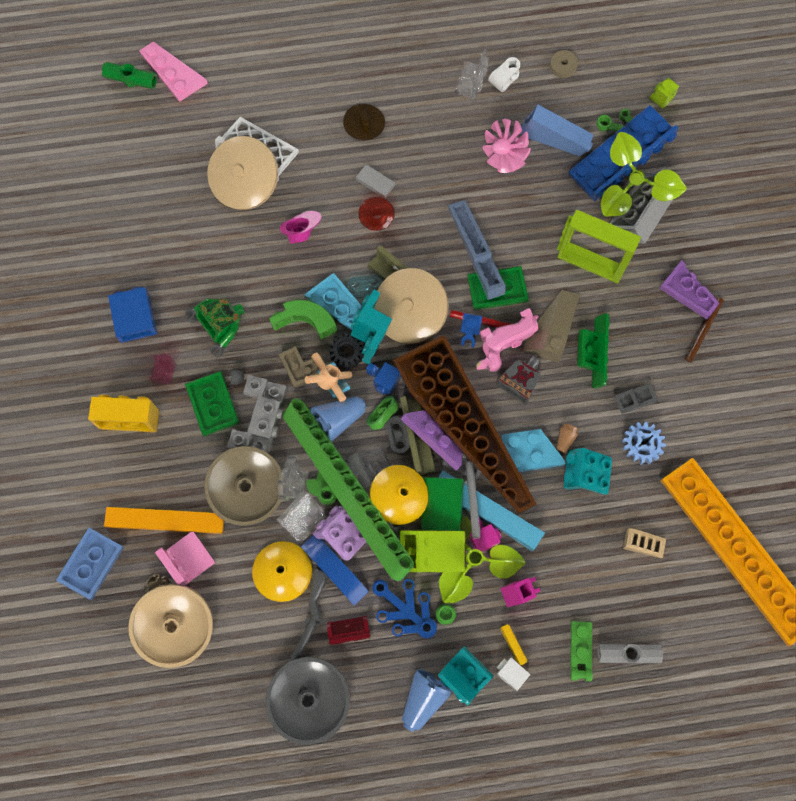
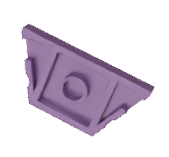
[401,410,463,470]

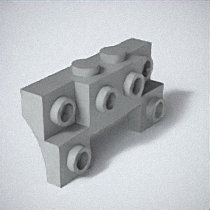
[227,375,287,454]

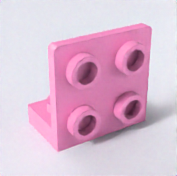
[155,532,215,586]

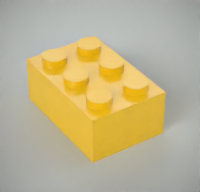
[88,394,159,432]

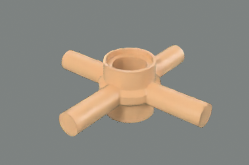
[304,353,352,402]

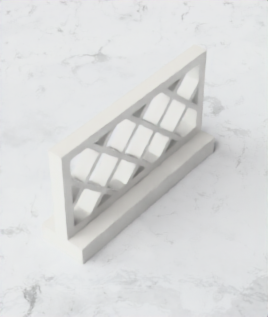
[215,117,299,182]

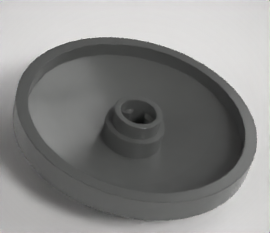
[266,657,350,745]

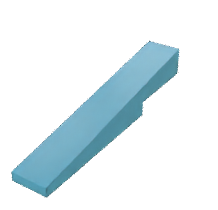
[438,471,545,551]

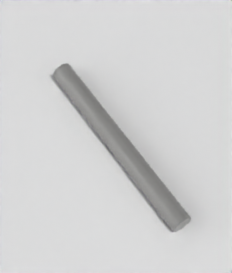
[466,461,481,539]

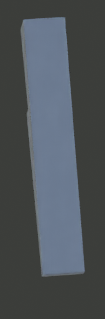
[448,200,505,300]

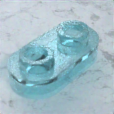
[346,275,383,297]

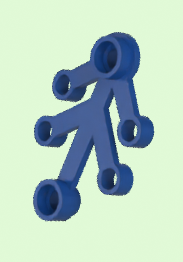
[372,579,437,638]

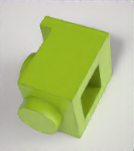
[650,77,679,109]

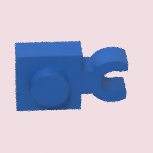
[461,313,482,348]

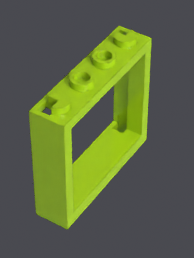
[557,209,641,284]

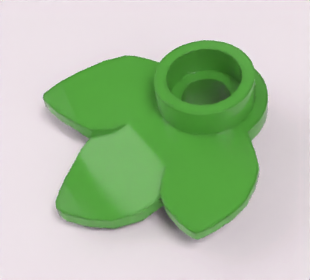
[307,472,337,505]

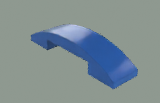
[301,535,369,606]

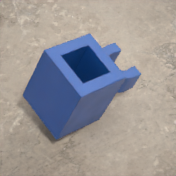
[366,362,402,396]

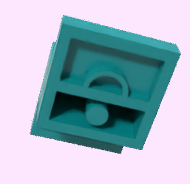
[350,290,392,364]

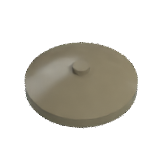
[204,446,285,526]

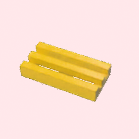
[500,624,527,666]

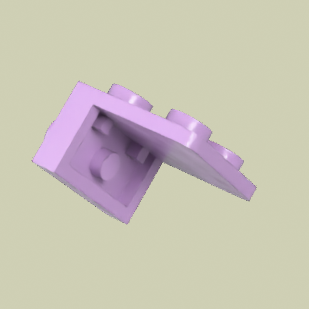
[312,505,366,560]

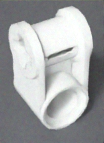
[488,57,520,92]

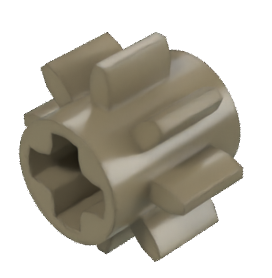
[144,574,170,593]

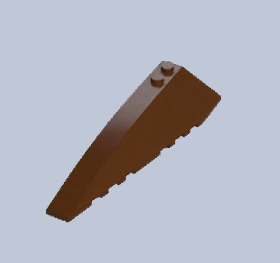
[393,335,537,514]

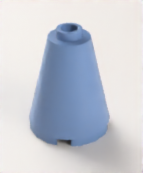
[310,396,366,441]
[402,669,452,732]

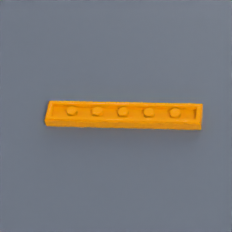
[104,507,224,534]

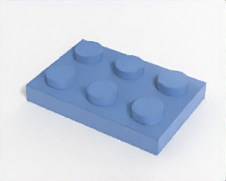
[56,528,124,600]

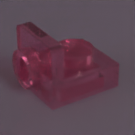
[150,354,176,385]

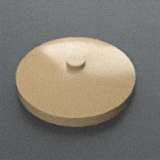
[207,136,278,210]
[374,268,449,344]
[129,584,213,668]

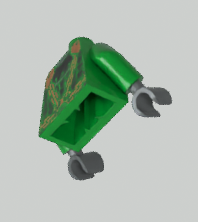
[185,298,244,358]

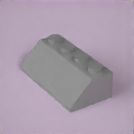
[610,173,672,244]

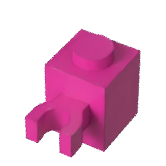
[469,518,501,553]
[500,577,540,607]

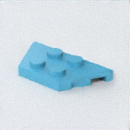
[501,429,566,472]

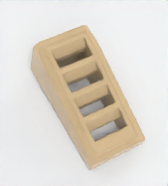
[623,528,666,559]

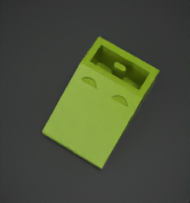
[400,530,465,572]

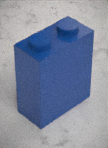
[108,287,157,343]

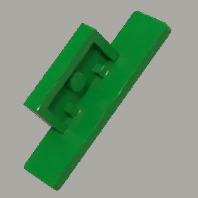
[577,313,610,389]

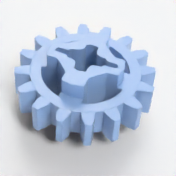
[622,422,666,465]

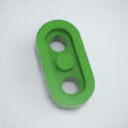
[366,396,399,430]

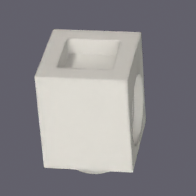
[496,658,530,691]

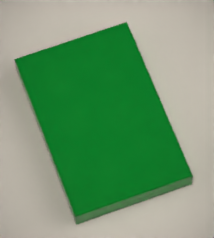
[467,266,529,310]
[185,371,240,437]
[421,477,464,531]

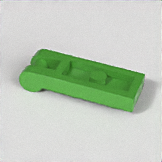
[570,621,593,682]

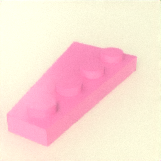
[139,42,208,102]

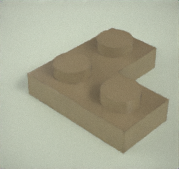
[278,346,326,389]

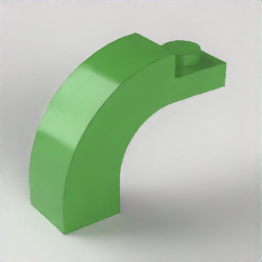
[269,300,337,340]

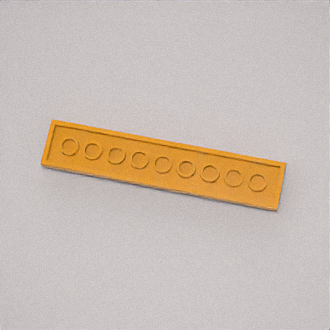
[660,458,796,646]

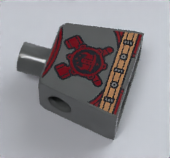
[496,356,541,405]

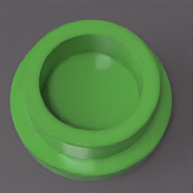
[436,604,456,625]

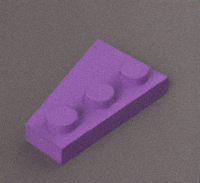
[660,260,719,319]

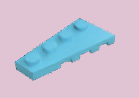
[304,273,361,331]

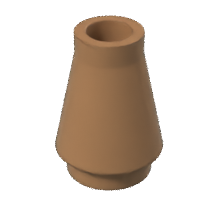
[556,423,578,453]

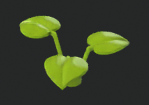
[601,132,687,217]
[439,514,525,603]

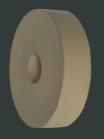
[550,50,578,78]

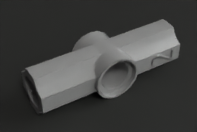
[597,644,663,664]

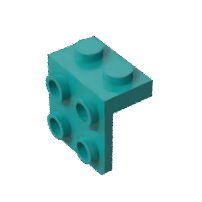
[563,448,612,495]
[438,646,494,705]

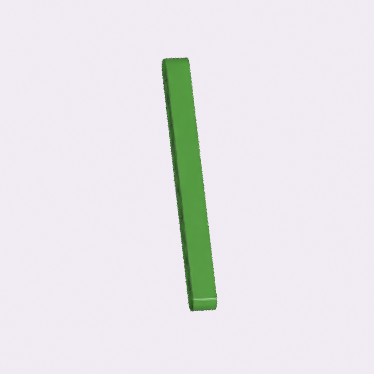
[283,399,414,581]

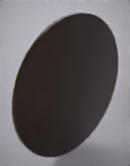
[343,104,385,141]

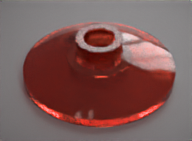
[358,197,395,231]

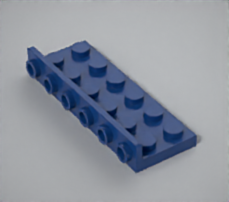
[569,105,679,202]

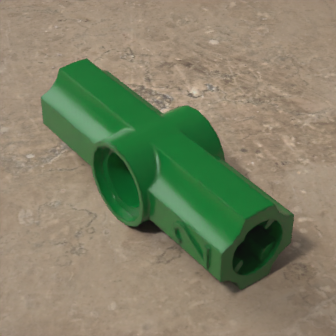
[102,62,157,89]

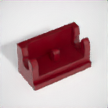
[327,616,371,645]

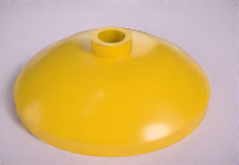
[370,465,428,525]
[252,541,312,602]

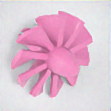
[483,119,531,173]

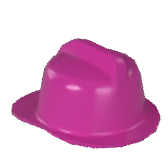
[280,211,322,244]

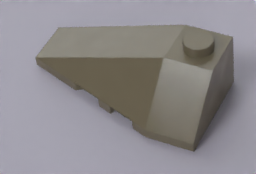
[523,290,580,363]

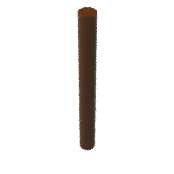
[685,297,724,363]

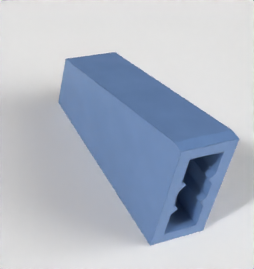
[519,105,593,156]

